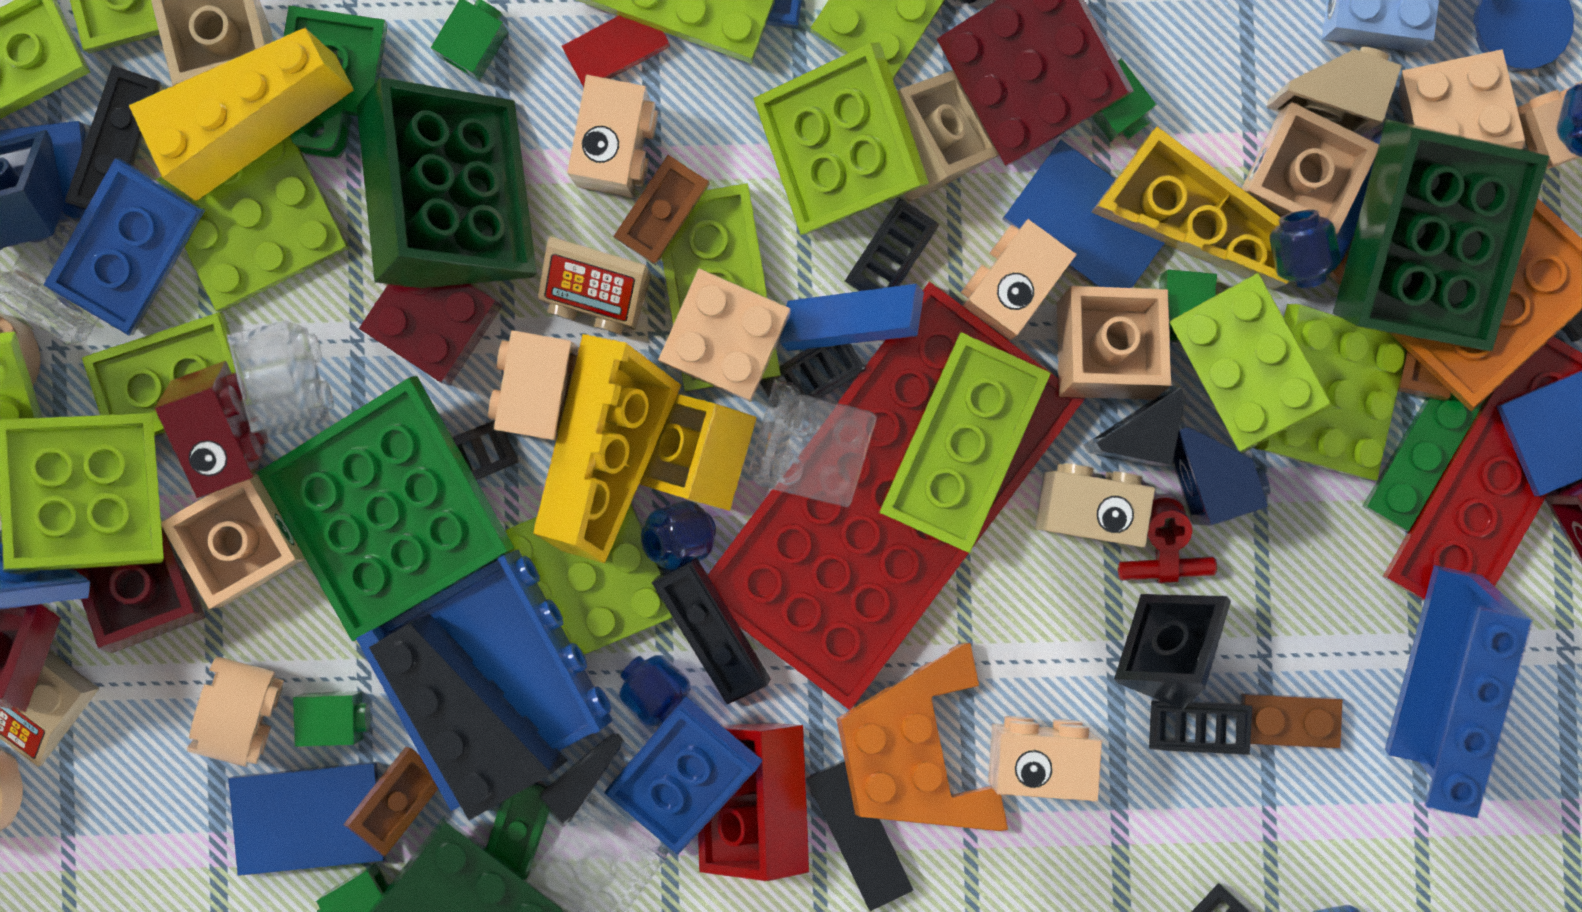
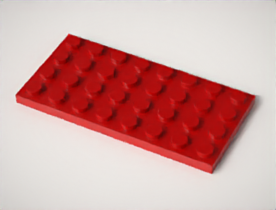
[708,281,1085,710]

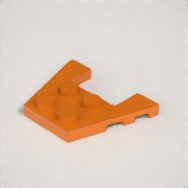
[836,643,1008,831]

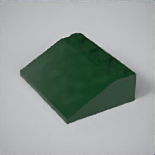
[357,77,537,288]
[1333,119,1550,351]
[369,816,571,912]

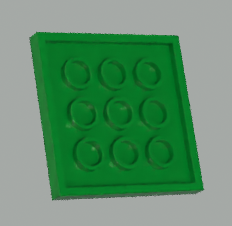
[257,376,514,642]

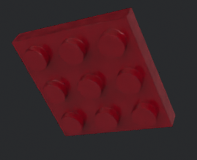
[937,0,1134,166]

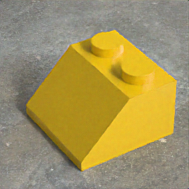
[639,394,757,511]

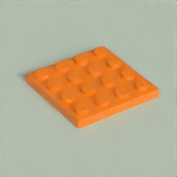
[1329,198,1582,411]

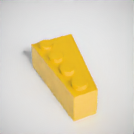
[129,28,354,201]
[1091,127,1315,289]
[533,334,682,563]

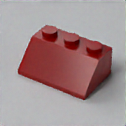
[698,723,809,881]

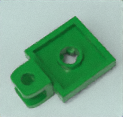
[283,5,388,159]

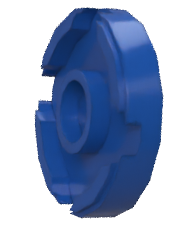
[1473,0,1574,72]

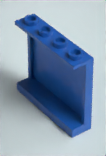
[356,549,613,811]
[1385,565,1533,819]

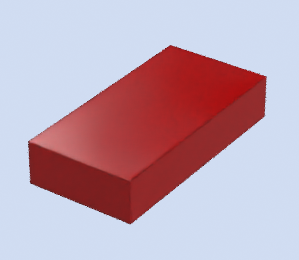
[562,15,670,88]

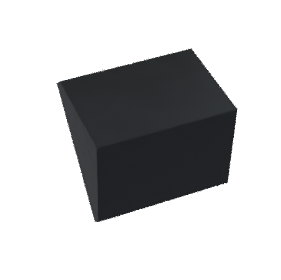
[1084,387,1186,467]
[1114,594,1231,710]

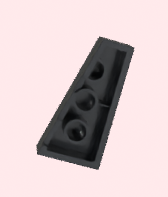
[369,614,568,820]

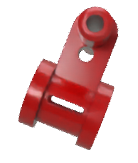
[1118,494,1217,584]

